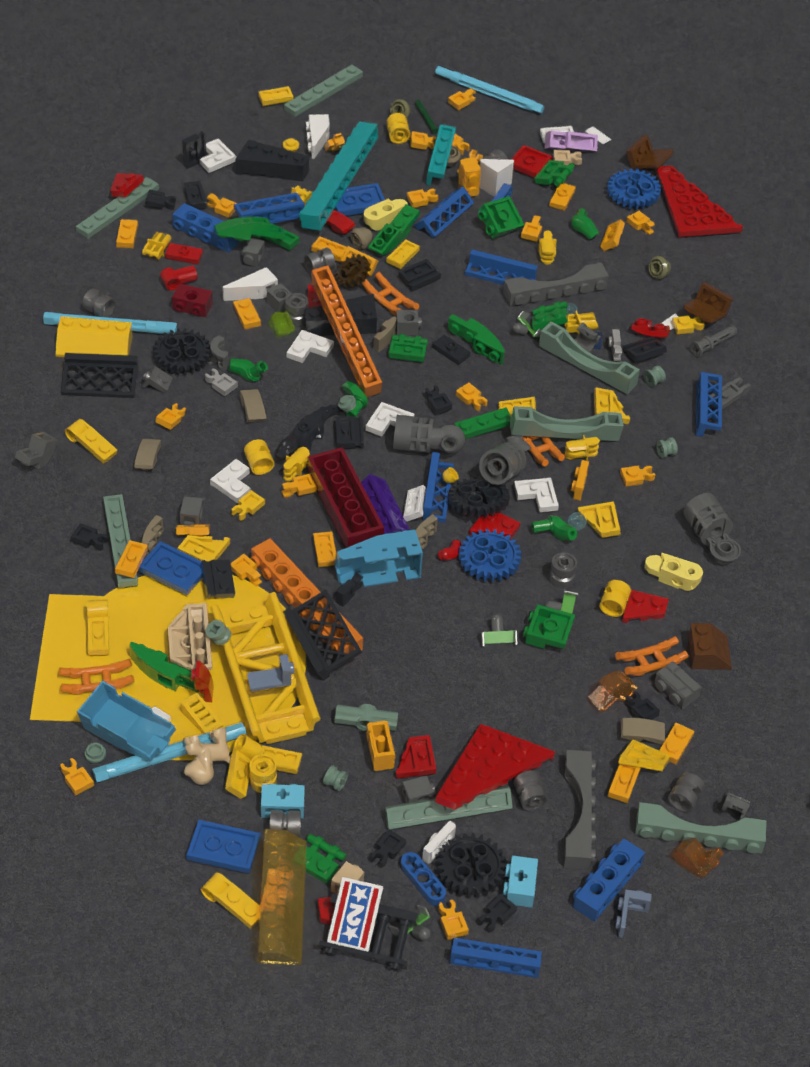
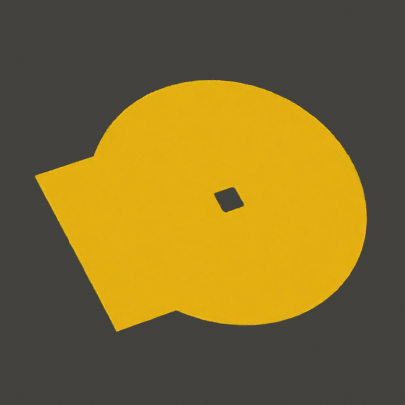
[30,575,306,761]

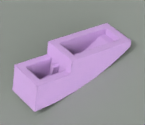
[545,131,598,152]

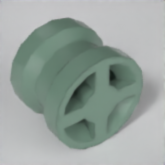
[643,365,666,387]
[656,437,678,458]
[206,620,231,645]
[323,765,348,791]

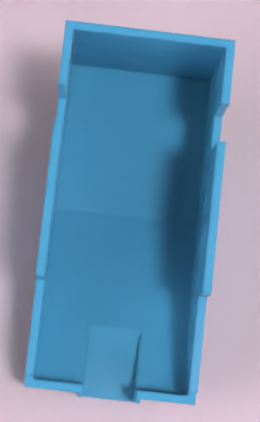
[335,530,423,587]
[77,681,176,762]

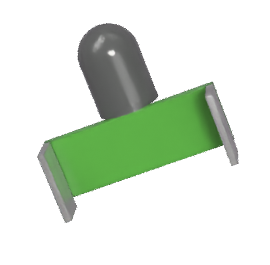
[513,311,541,338]
[545,591,578,614]
[481,614,517,646]
[389,905,431,940]

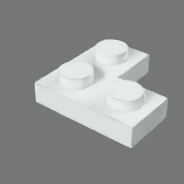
[200,139,236,173]
[287,330,334,363]
[366,402,414,436]
[210,459,251,503]
[514,478,559,512]

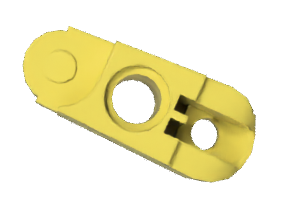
[364,199,408,231]
[645,553,703,591]

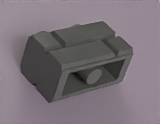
[654,661,702,709]

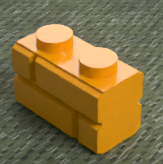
[458,157,481,197]
[366,721,395,771]

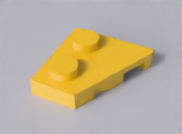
[594,388,630,424]
[578,501,621,538]
[177,535,230,561]
[618,739,670,771]

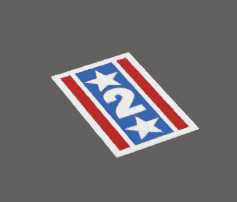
[327,877,383,951]

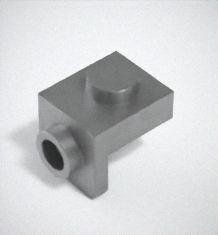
[141,366,173,393]

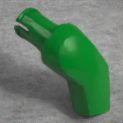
[571,208,599,240]
[229,358,268,382]
[342,381,368,418]
[531,516,577,541]

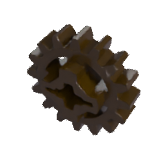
[334,254,371,289]

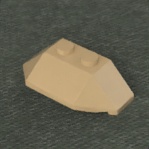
[168,603,212,671]

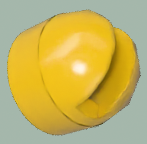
[442,467,459,484]

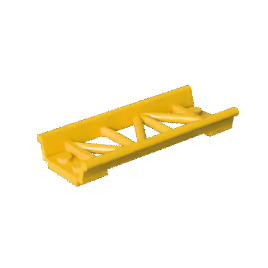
[211,592,321,744]

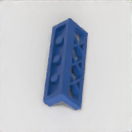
[414,186,475,238]
[234,193,304,224]
[465,250,538,285]
[696,372,722,437]
[423,452,454,523]
[450,938,542,978]

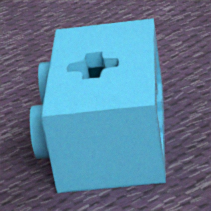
[261,784,305,819]
[503,856,538,907]

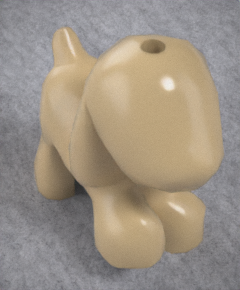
[184,727,231,785]

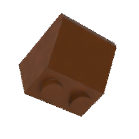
[688,623,732,670]

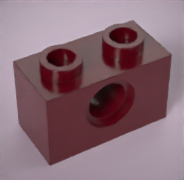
[172,283,213,318]

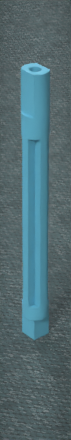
[435,66,545,114]
[43,312,177,334]
[92,722,246,782]

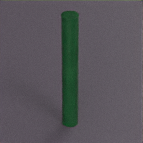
[415,100,438,134]

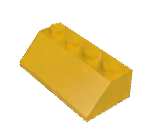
[56,316,133,357]

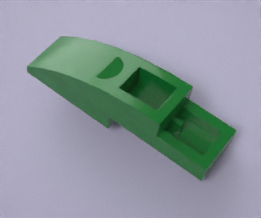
[368,204,420,256]
[214,217,286,241]
[448,314,505,365]
[129,642,199,692]

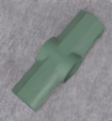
[335,704,398,731]

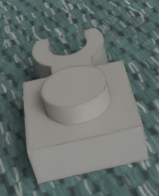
[608,329,622,361]
[205,369,238,396]

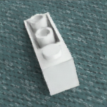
[306,114,329,159]
[222,267,278,301]

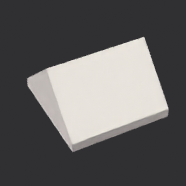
[479,159,514,197]

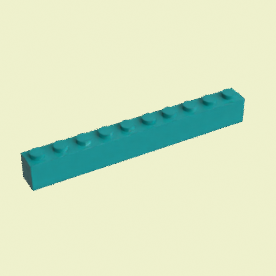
[299,122,379,231]

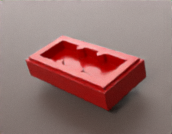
[165,243,203,265]

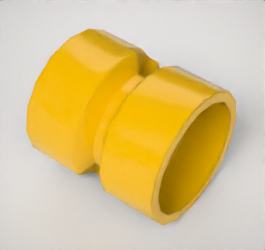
[386,113,410,144]
[244,439,274,475]
[599,580,631,617]
[249,754,277,793]

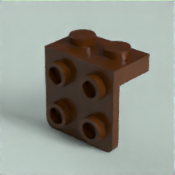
[626,135,674,170]
[683,282,734,324]

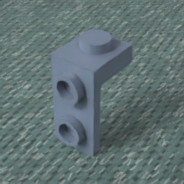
[247,654,294,691]
[615,890,652,938]

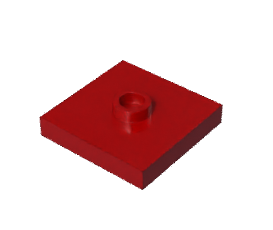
[511,145,552,178]

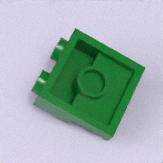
[478,196,524,239]
[523,604,575,649]

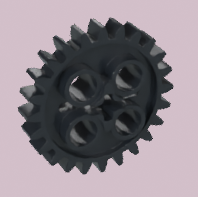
[153,328,211,375]
[448,477,510,518]
[436,833,507,898]

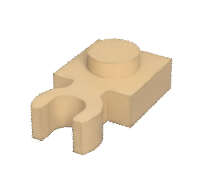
[553,150,582,165]

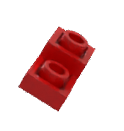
[325,210,356,234]
[631,318,670,337]
[191,661,214,702]

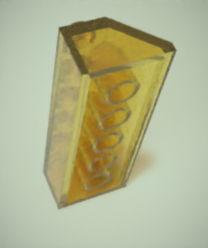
[257,829,306,965]

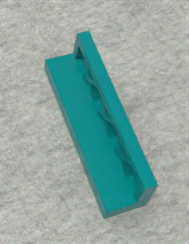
[426,124,456,186]

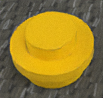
[283,138,299,152]

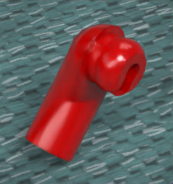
[438,540,461,561]

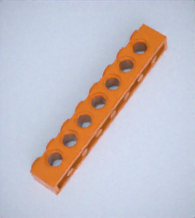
[311,265,382,397]
[250,538,363,658]

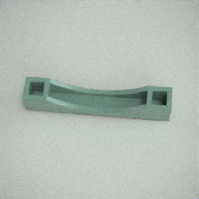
[539,322,640,394]
[510,406,624,441]
[635,802,767,853]

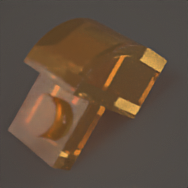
[588,671,638,712]
[671,837,724,878]

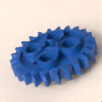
[607,168,661,209]
[459,529,521,583]

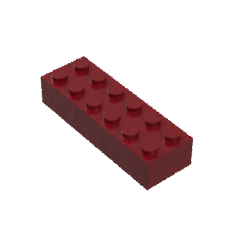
[307,447,384,548]

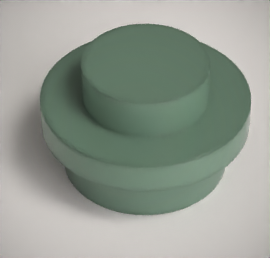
[338,395,356,412]
[85,743,106,763]

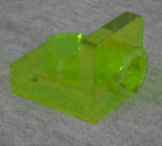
[268,311,295,338]

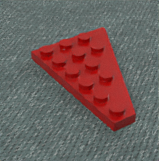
[656,166,743,237]
[435,724,555,810]

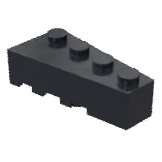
[235,140,309,181]
[305,294,377,336]

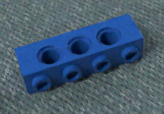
[172,203,240,253]
[573,839,645,922]

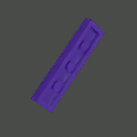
[361,474,410,534]

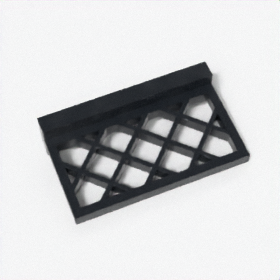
[61,353,139,398]
[283,590,363,680]

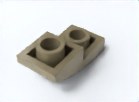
[374,316,397,353]
[240,389,267,423]
[134,439,161,470]
[416,514,438,549]
[142,515,164,558]
[621,718,665,744]

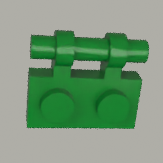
[535,160,575,187]
[532,301,568,331]
[389,334,428,362]
[291,834,347,884]

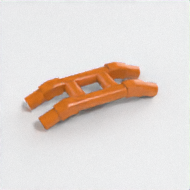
[362,272,419,316]
[523,436,565,467]
[615,636,689,676]
[58,658,135,694]

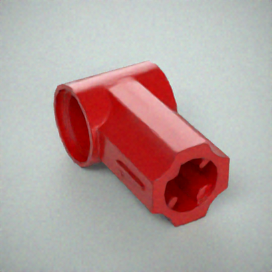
[160,265,197,291]

